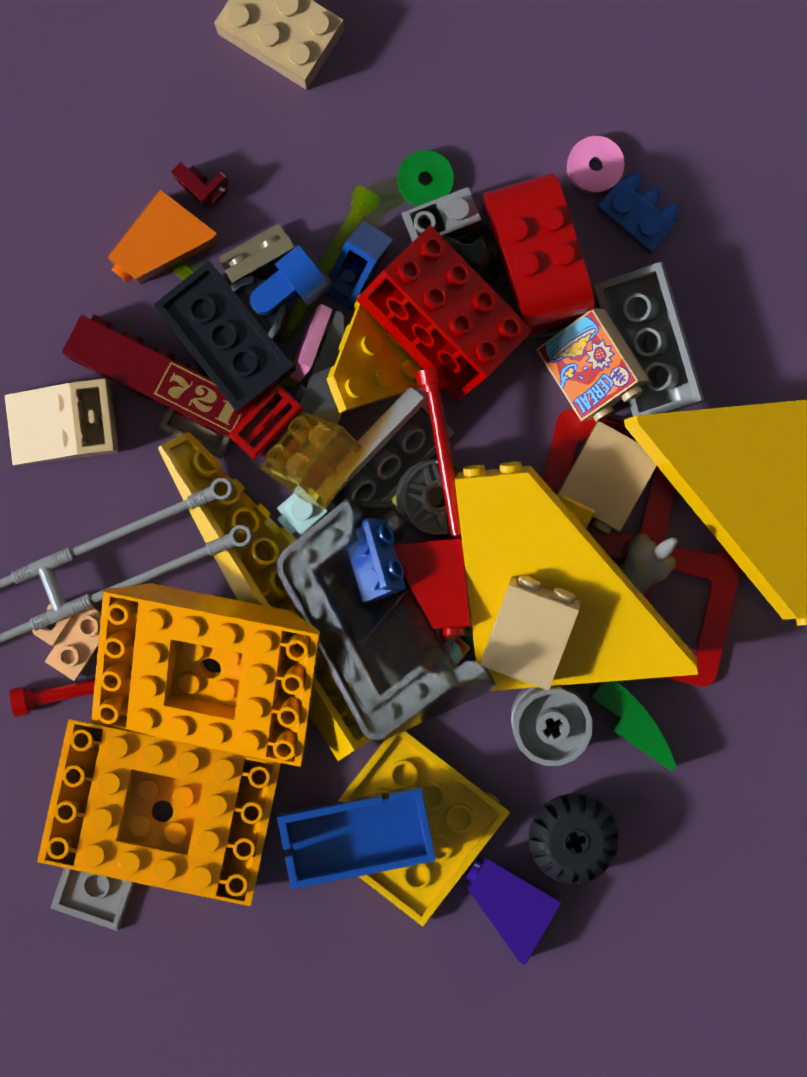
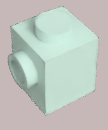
[277,485,329,536]

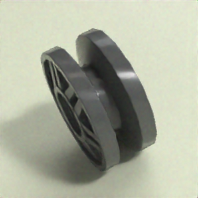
[396,459,463,535]

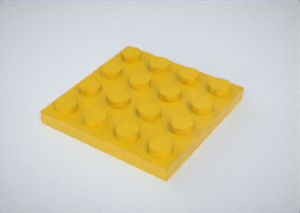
[338,724,510,927]

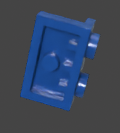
[343,518,406,603]

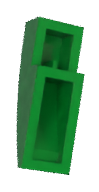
[589,681,676,772]

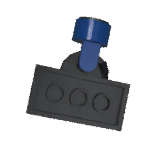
[154,245,332,415]

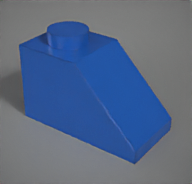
[325,221,393,310]

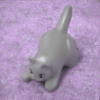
[619,534,678,596]

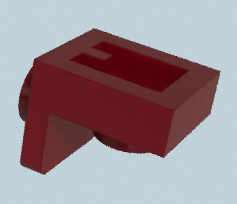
[171,162,229,208]

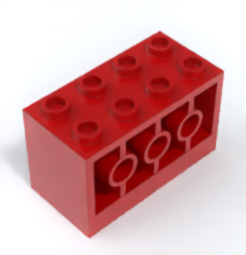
[356,225,533,402]

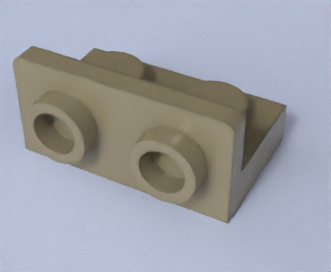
[219,224,295,284]

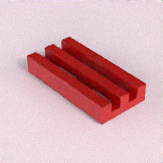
[228,384,304,461]

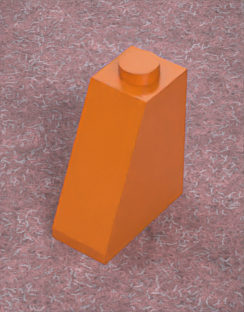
[108,190,220,284]

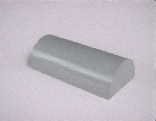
[594,262,704,417]
[310,387,454,531]

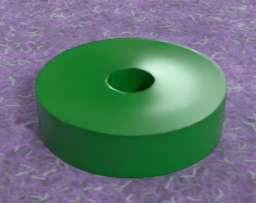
[397,150,454,207]

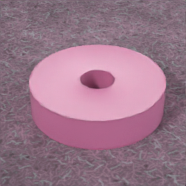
[567,136,625,195]

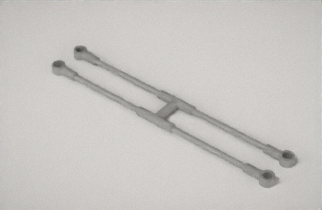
[0,478,254,643]

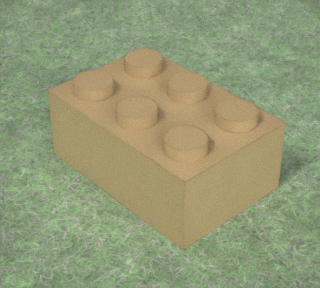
[214,0,345,90]

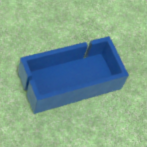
[277,785,436,890]

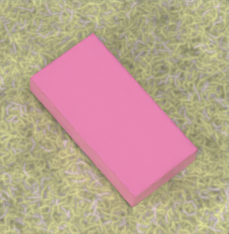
[289,304,332,382]

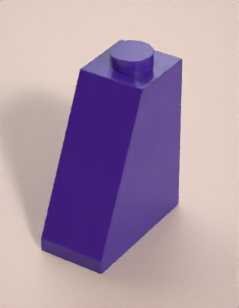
[465,854,561,965]

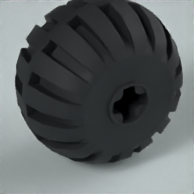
[529,793,619,884]

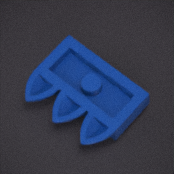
[597,173,678,253]

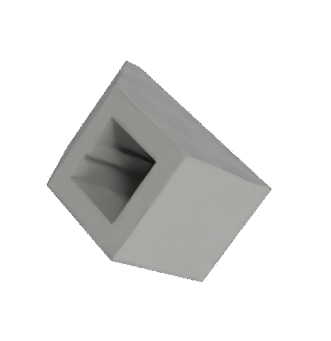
[401,187,481,242]

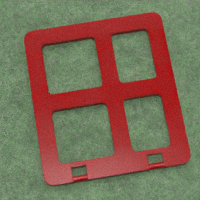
[543,409,741,687]

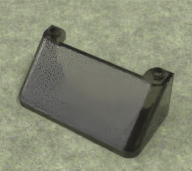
[277,499,496,740]

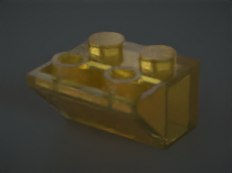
[259,411,367,510]

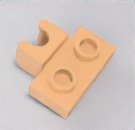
[32,603,101,681]

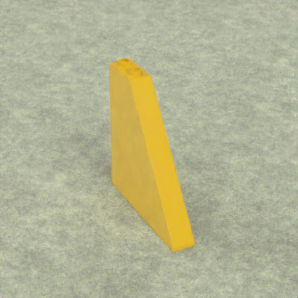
[624,400,807,626]
[455,461,698,692]

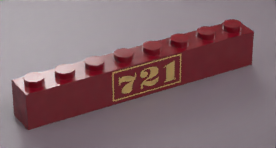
[61,314,338,484]

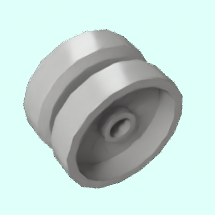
[511,685,592,766]

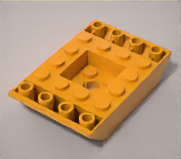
[91,583,320,767]
[37,719,281,907]

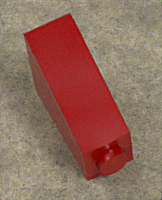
[393,538,472,637]

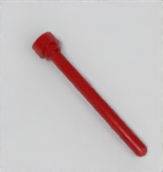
[415,366,461,539]
[9,679,95,717]

